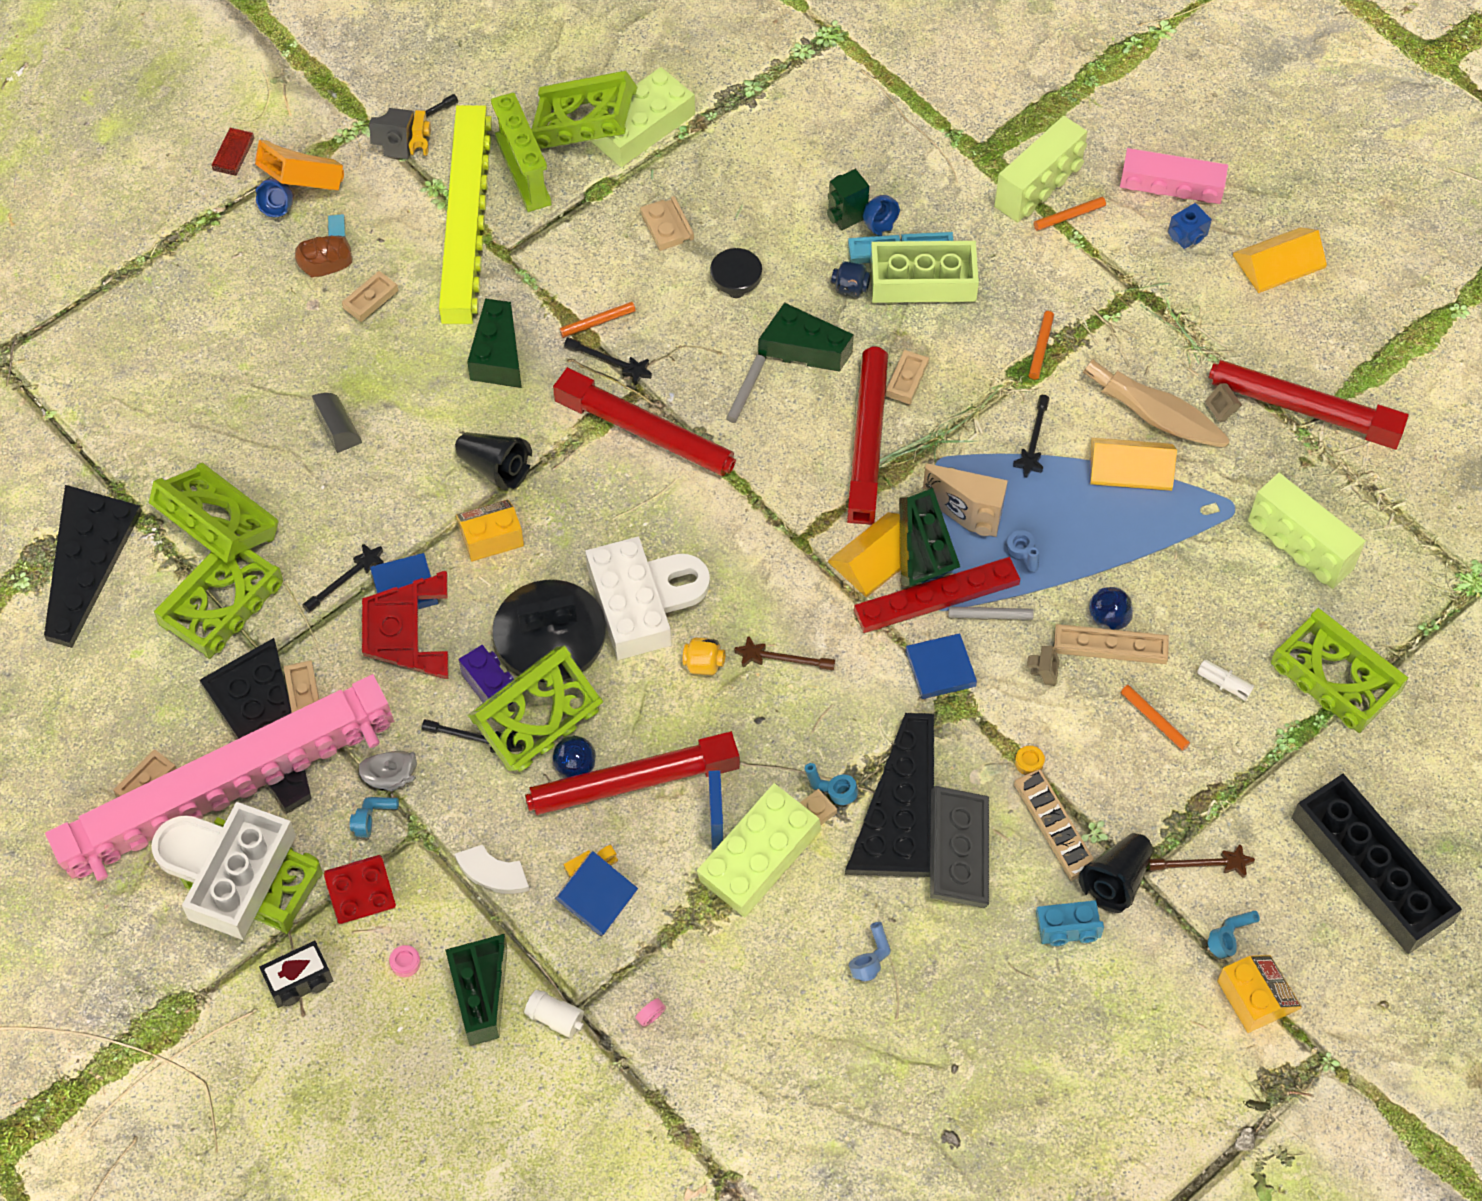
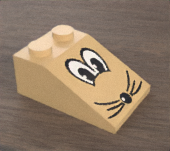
[923,463,1008,537]

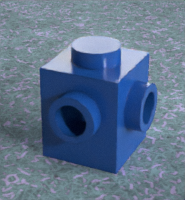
[1168,203,1212,249]

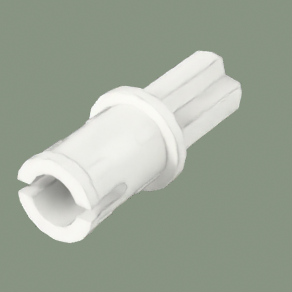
[1197,660,1255,702]

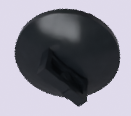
[493,580,606,682]

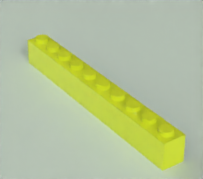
[439,105,492,324]

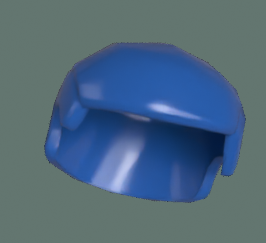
[255,178,294,217]
[863,195,900,236]

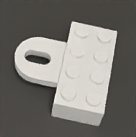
[585,536,710,660]

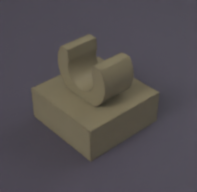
[1205,383,1242,422]
[1027,646,1060,685]

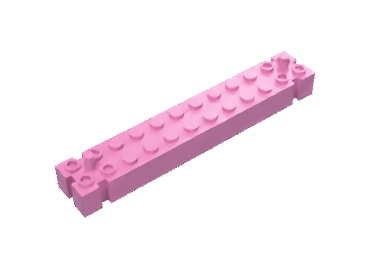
[45,674,395,881]

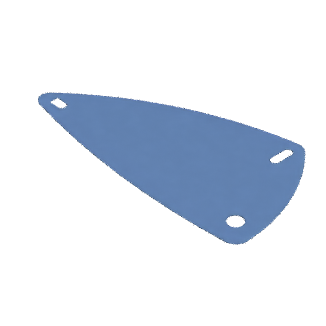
[921,454,1235,611]

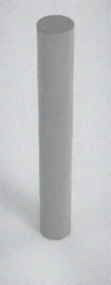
[726,355,766,423]
[948,607,1033,620]

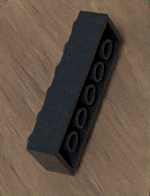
[1291,773,1462,955]

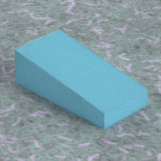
[328,214,346,237]

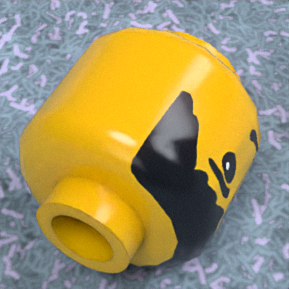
[683,637,726,675]

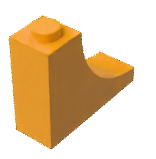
[255,140,344,190]

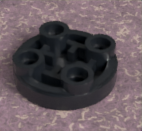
[710,248,762,299]

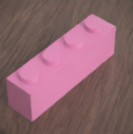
[1120,148,1228,204]

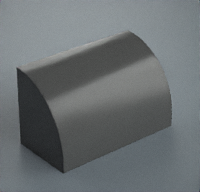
[312,393,362,453]

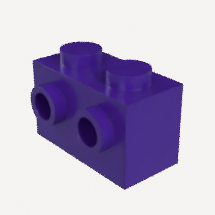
[458,644,514,706]

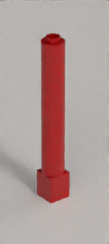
[847,346,888,525]
[1208,359,1409,450]
[553,367,736,476]
[525,731,740,816]

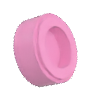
[389,945,421,977]
[635,998,666,1027]

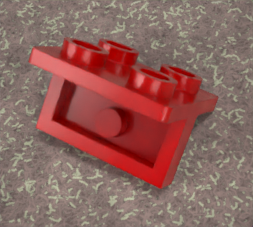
[323,855,396,924]

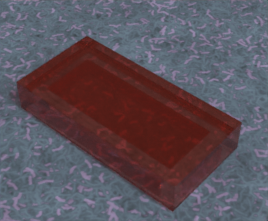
[211,128,255,176]

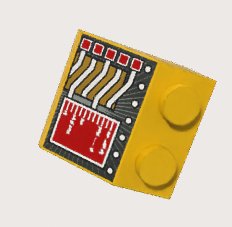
[456,499,524,562]
[1217,955,1302,1033]

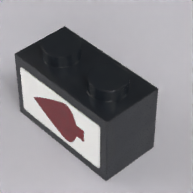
[259,940,334,1008]

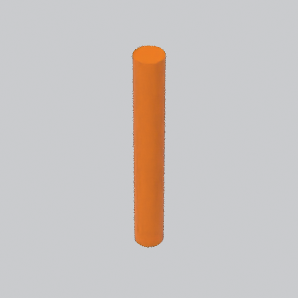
[1033,196,1106,231]
[559,302,636,338]
[1029,311,1054,380]
[1121,685,1190,751]

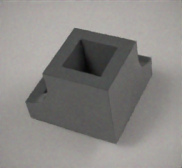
[369,108,414,159]

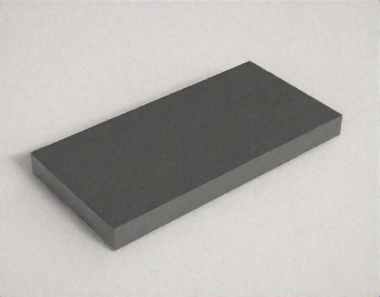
[930,786,989,908]

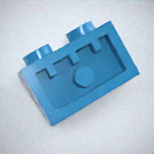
[1036,900,1104,946]

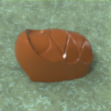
[295,235,353,278]

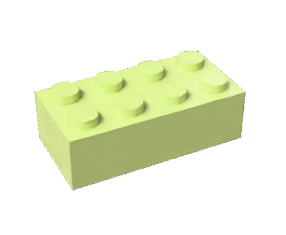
[589,67,695,168]
[994,116,1088,223]
[870,241,979,303]
[1248,473,1366,589]
[697,783,821,918]

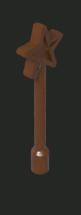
[734,636,836,671]
[1148,844,1255,878]

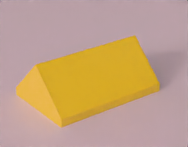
[1233,227,1327,293]
[1090,438,1177,491]
[828,512,901,598]

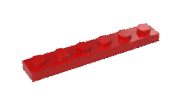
[854,557,1020,633]

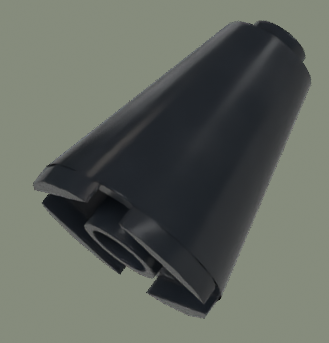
[455,432,532,491]
[1079,833,1153,913]

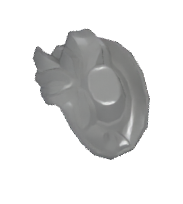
[359,751,417,791]

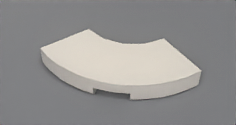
[455,845,530,894]

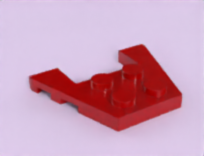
[362,571,449,679]

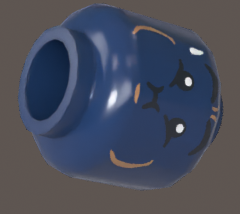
[831,261,871,298]

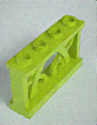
[531,71,638,149]
[491,92,552,212]
[148,463,279,563]
[153,549,283,659]
[1271,608,1409,733]
[467,646,604,772]
[180,817,323,934]

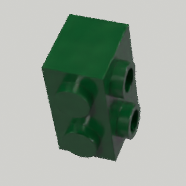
[827,168,870,231]

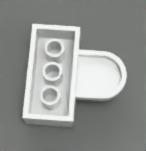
[152,802,296,940]

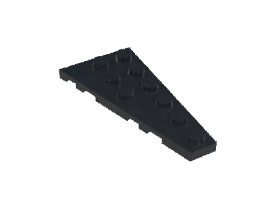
[44,485,142,648]
[199,638,312,813]
[845,713,934,877]

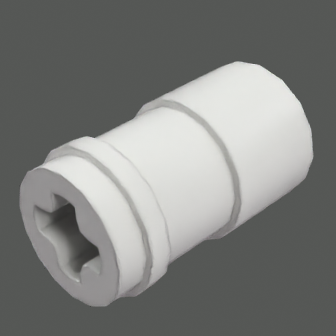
[524,989,584,1038]

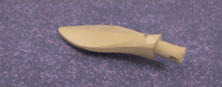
[1083,359,1230,447]

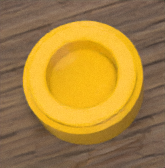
[1015,745,1045,775]

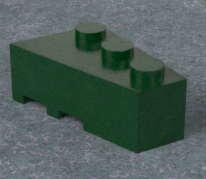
[467,298,522,388]
[758,302,854,372]
[899,488,961,586]
[445,934,508,1046]

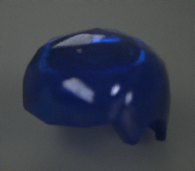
[1089,587,1133,630]
[553,735,596,778]

